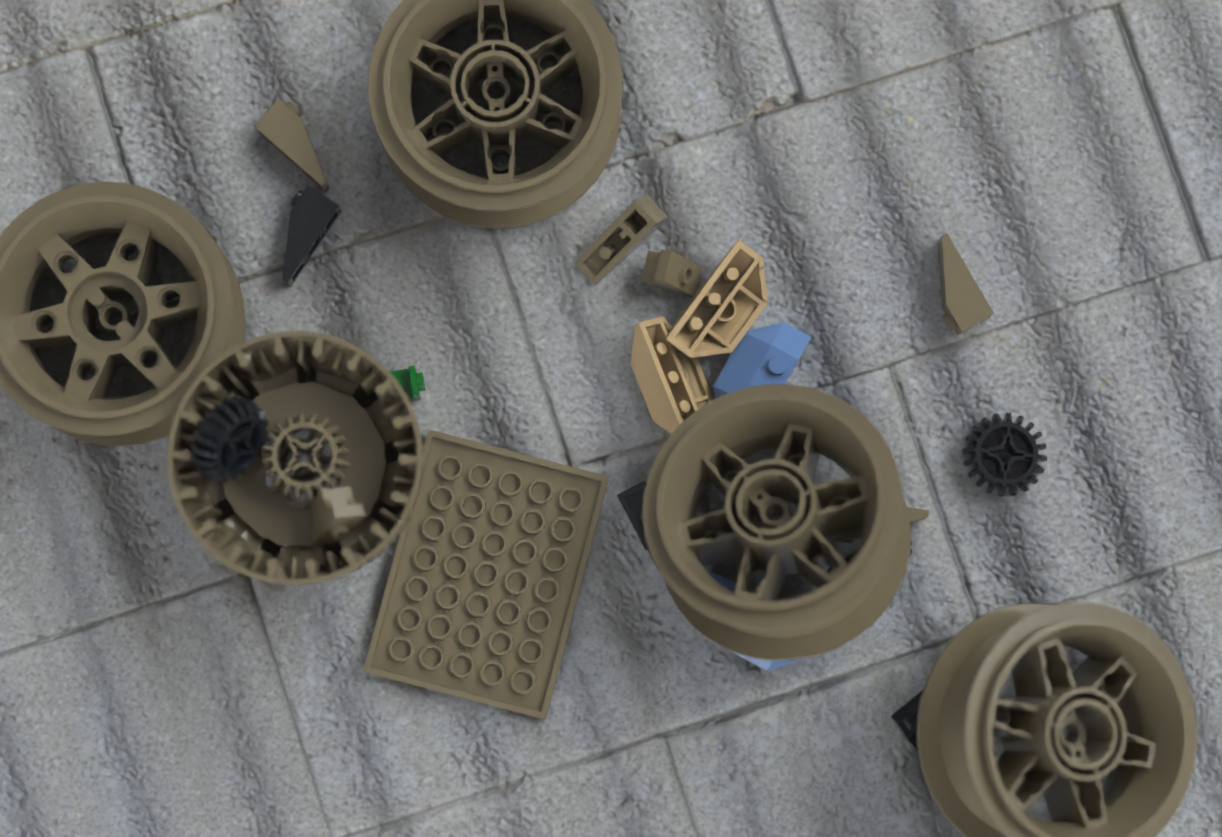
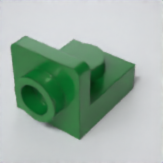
[390,365,426,401]

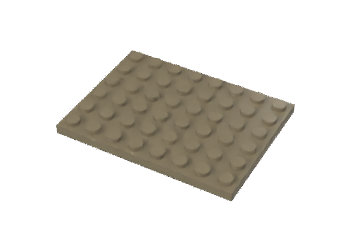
[363,429,609,720]

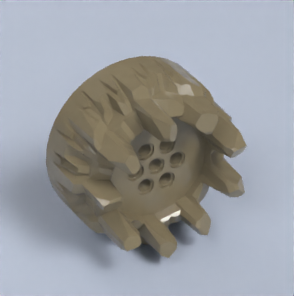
[167,331,424,585]

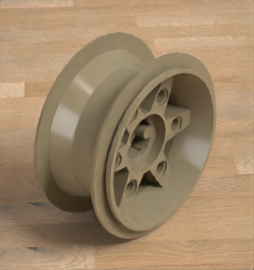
[368,0,622,229]
[0,181,246,446]
[643,384,911,661]
[917,602,1197,837]

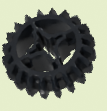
[190,395,269,483]
[962,413,1047,497]

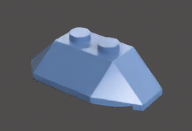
[713,322,811,399]

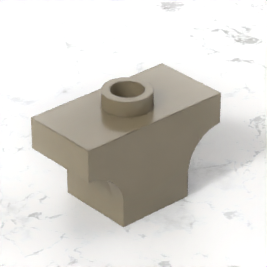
[641,249,702,297]
[310,487,365,544]

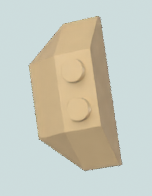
[665,240,768,358]
[630,316,713,434]

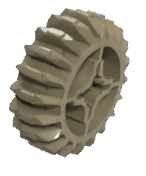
[262,412,350,500]

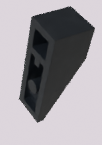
[282,185,342,287]

